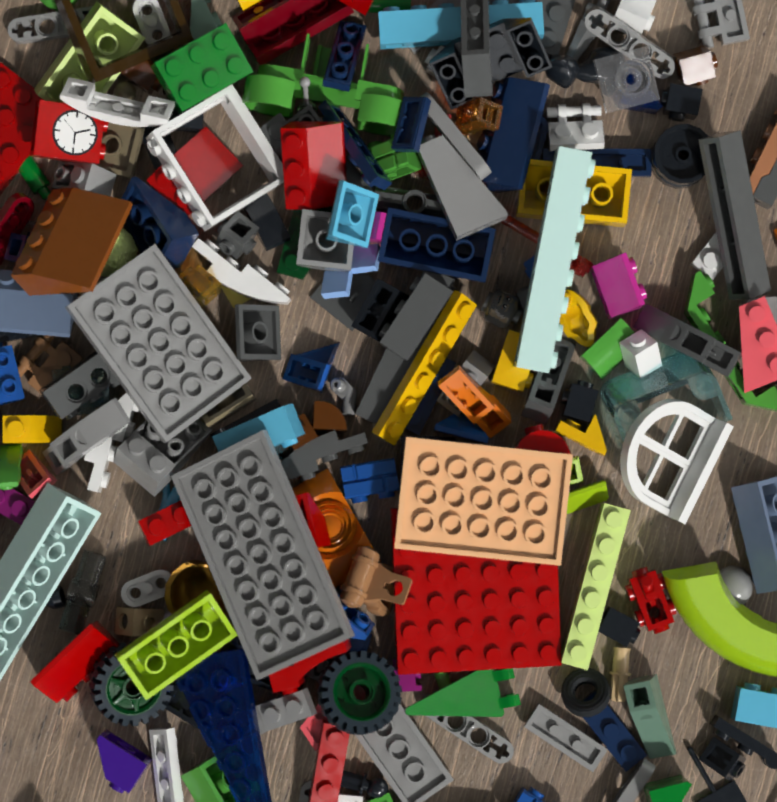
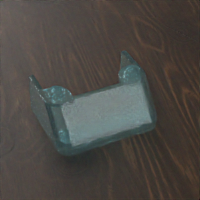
[599,352,733,450]

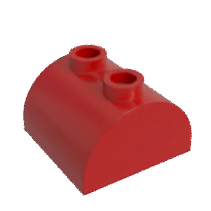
[514,424,570,454]

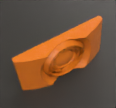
[292,468,381,588]

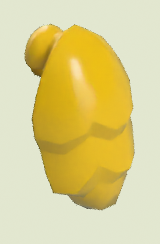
[559,290,598,347]

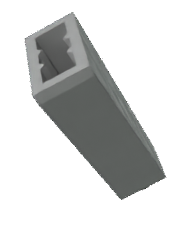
[417,135,508,241]

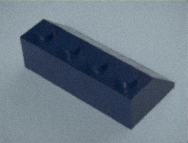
[477,77,550,193]
[378,207,496,283]

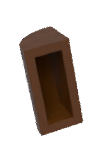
[313,401,347,431]

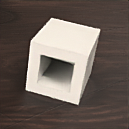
[619,329,663,379]

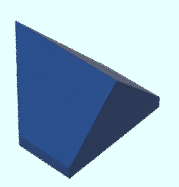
[283,342,340,393]

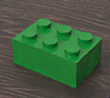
[150,23,253,114]

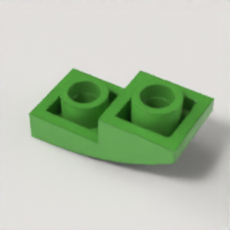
[0,444,23,490]

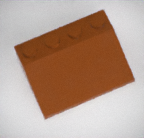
[11,188,133,296]

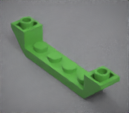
[684,271,777,412]

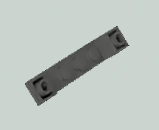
[461,0,493,98]

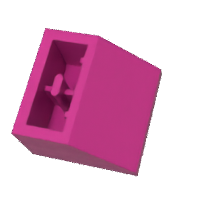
[590,253,647,320]

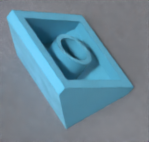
[326,180,379,248]

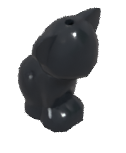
[545,47,625,97]

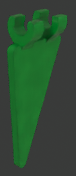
[404,668,521,717]

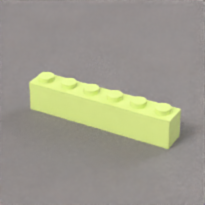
[561,503,631,670]

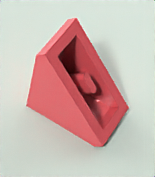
[19,449,58,499]

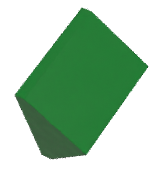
[643,775,692,802]

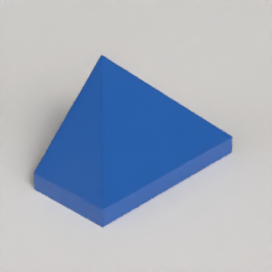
[434,412,489,444]

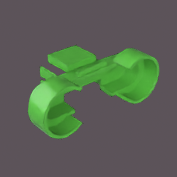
[242,33,404,136]

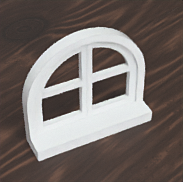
[620,399,734,524]

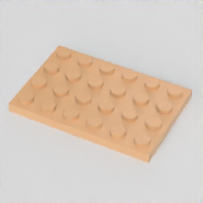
[394,437,573,566]

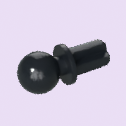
[341,770,388,799]

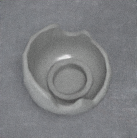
[719,565,754,604]

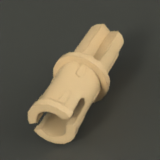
[609,647,631,702]

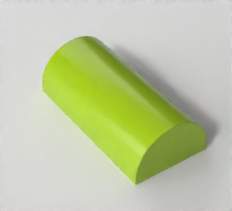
[115,590,238,700]

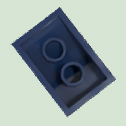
[121,176,199,269]

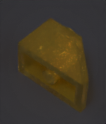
[179,265,221,309]

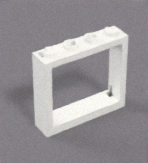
[146,84,284,231]

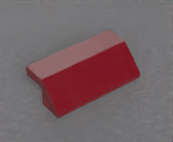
[231,0,354,65]

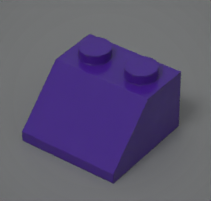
[97,729,152,793]

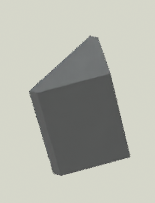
[235,304,281,362]

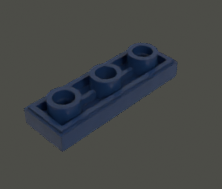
[322,20,367,92]

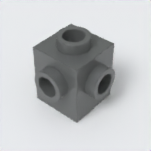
[215,211,259,260]

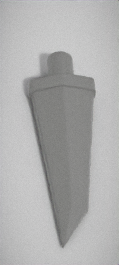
[566,0,611,62]

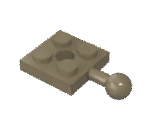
[96,82,145,178]

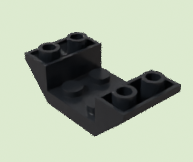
[429,18,552,110]

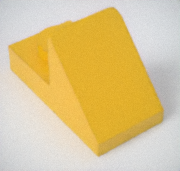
[554,414,607,456]

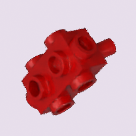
[625,566,676,634]

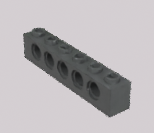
[39,351,120,420]

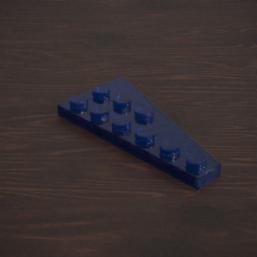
[176,648,272,802]

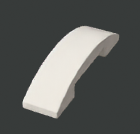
[60,77,175,127]

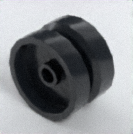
[651,124,708,189]

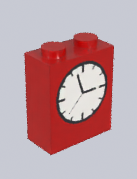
[30,100,109,165]

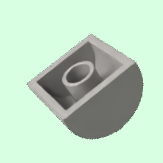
[296,209,354,271]

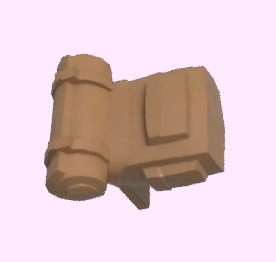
[339,546,413,617]

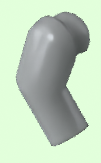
[330,377,357,415]

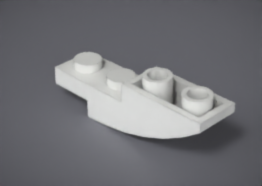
[192,238,291,305]
[84,393,140,493]

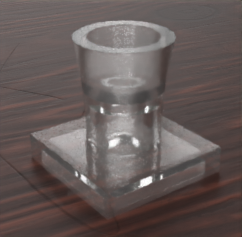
[593,46,660,113]

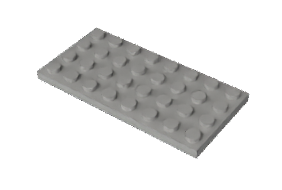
[171,430,355,680]

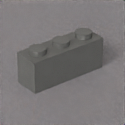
[378,273,453,362]

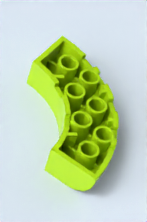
[662,561,777,677]

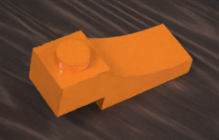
[438,365,512,439]

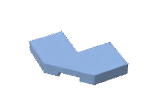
[321,244,380,299]

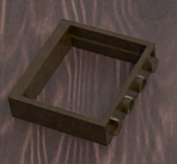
[54,0,194,83]

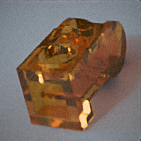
[455,97,503,135]

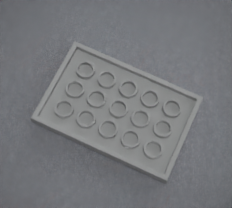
[65,244,252,443]

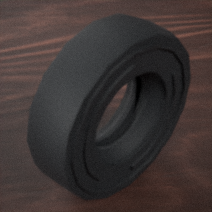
[561,668,610,717]

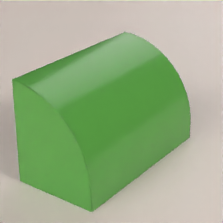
[580,318,634,380]

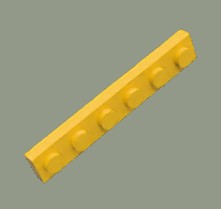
[372,290,477,446]

